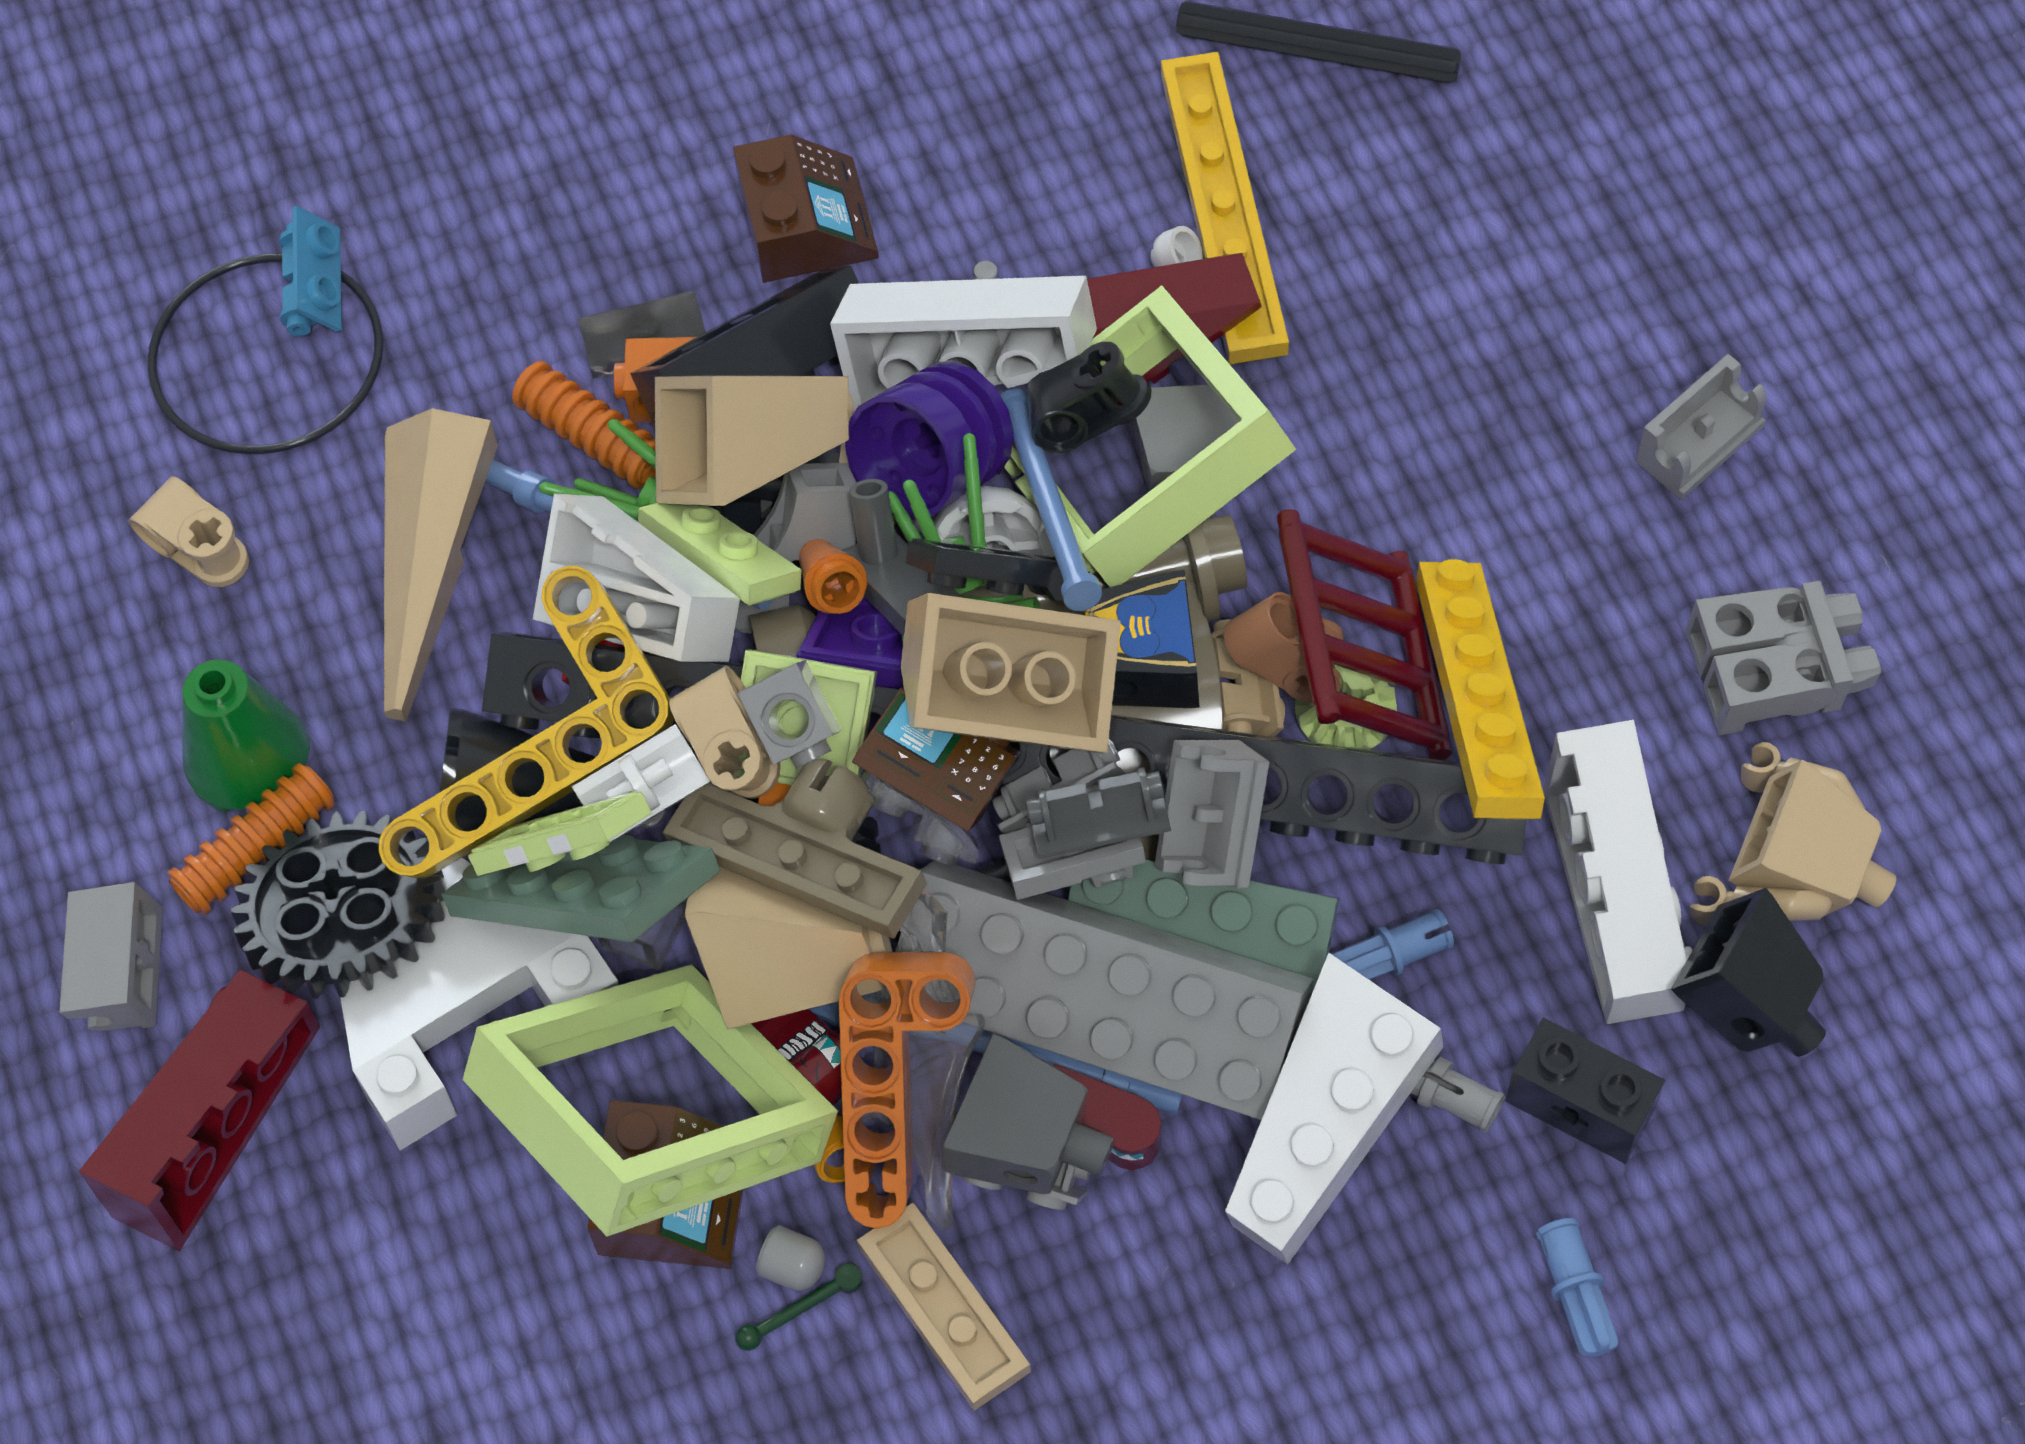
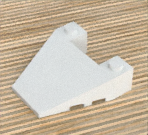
[341,858,619,1151]

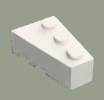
[533,494,740,662]

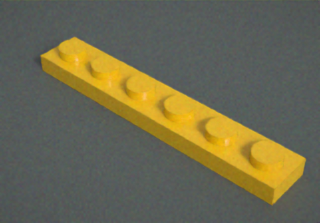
[1161,52,1289,364]
[1416,559,1545,819]

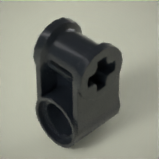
[1027,342,1152,453]

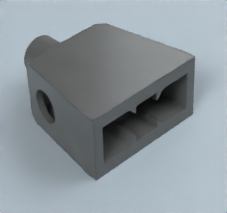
[942,1033,1115,1194]

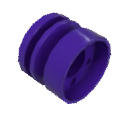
[845,362,1014,520]

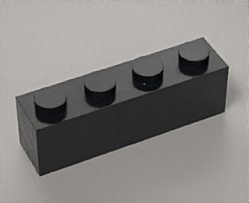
[630,265,859,427]

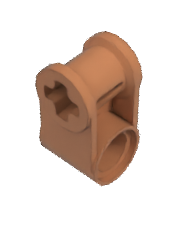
[1223,592,1344,703]

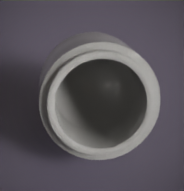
[756,1225,825,1291]

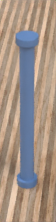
[1001,388,1102,611]

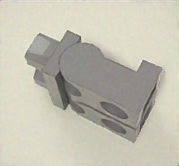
[1685,580,1881,736]

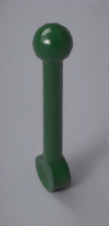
[735,1263,862,1351]

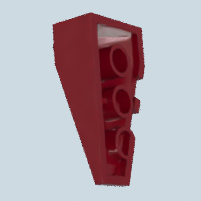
[1087,253,1262,406]

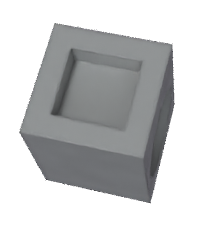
[737,660,842,769]

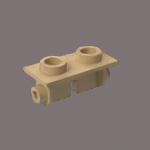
[1211,619,1285,737]

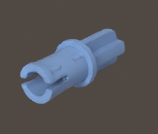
[1331,909,1454,980]
[1536,1218,1618,1358]

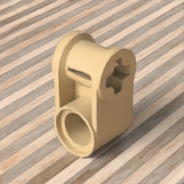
[128,476,249,587]
[669,666,781,799]

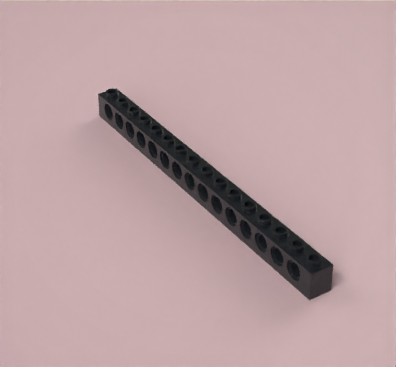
[482,632,1527,864]

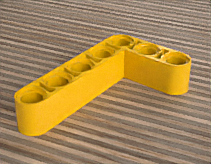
[379,566,674,878]

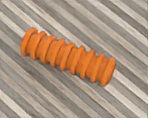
[512,360,656,489]
[167,763,335,916]

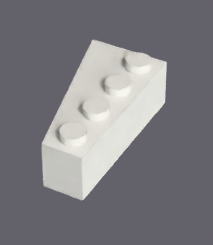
[1543,720,1692,1025]
[1225,953,1444,1265]

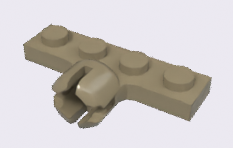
[662,758,927,939]

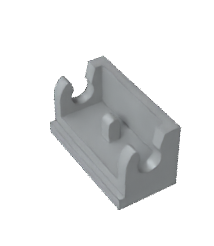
[1636,354,1766,500]
[1154,740,1269,888]
[59,882,163,1031]

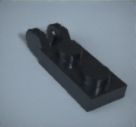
[906,538,1090,602]

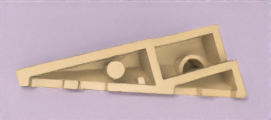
[384,408,498,722]

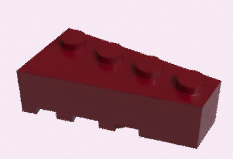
[78,970,320,1252]

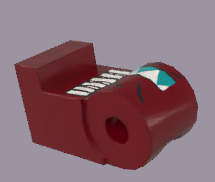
[751,1009,842,1105]
[1053,1064,1161,1170]

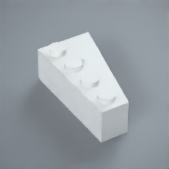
[830,276,1097,414]

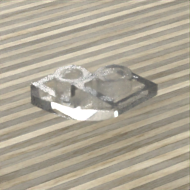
[860,770,980,866]

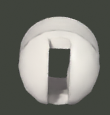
[1150,226,1203,267]

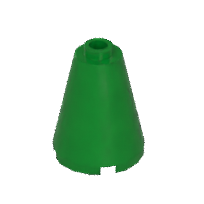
[182,659,310,813]

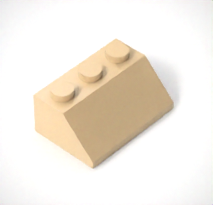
[901,593,1121,754]

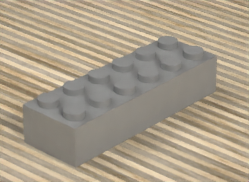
[884,859,1314,1120]

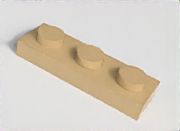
[857,1203,1031,1411]

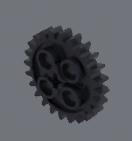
[231,811,446,999]

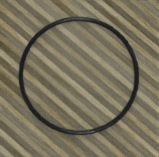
[148,253,383,454]

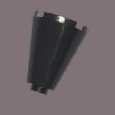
[440,708,596,832]

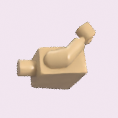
[1689,742,1896,925]

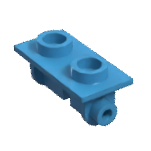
[280,205,342,336]

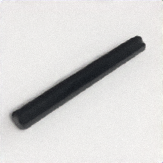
[1176,1,1461,83]

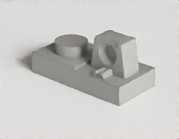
[999,826,1146,900]

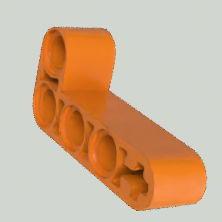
[839,952,976,1229]

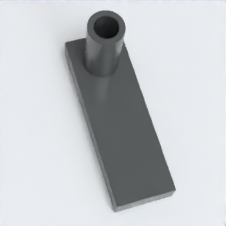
[842,479,963,636]

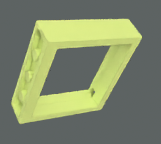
[1004,285,1296,587]
[462,964,838,1237]

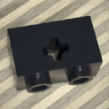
[1505,1017,1666,1164]

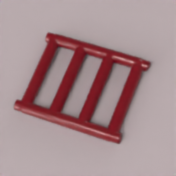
[1276,509,1452,760]

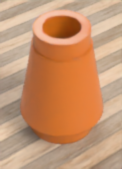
[799,539,867,614]

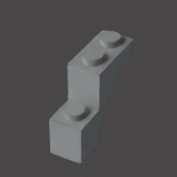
[735,463,856,634]

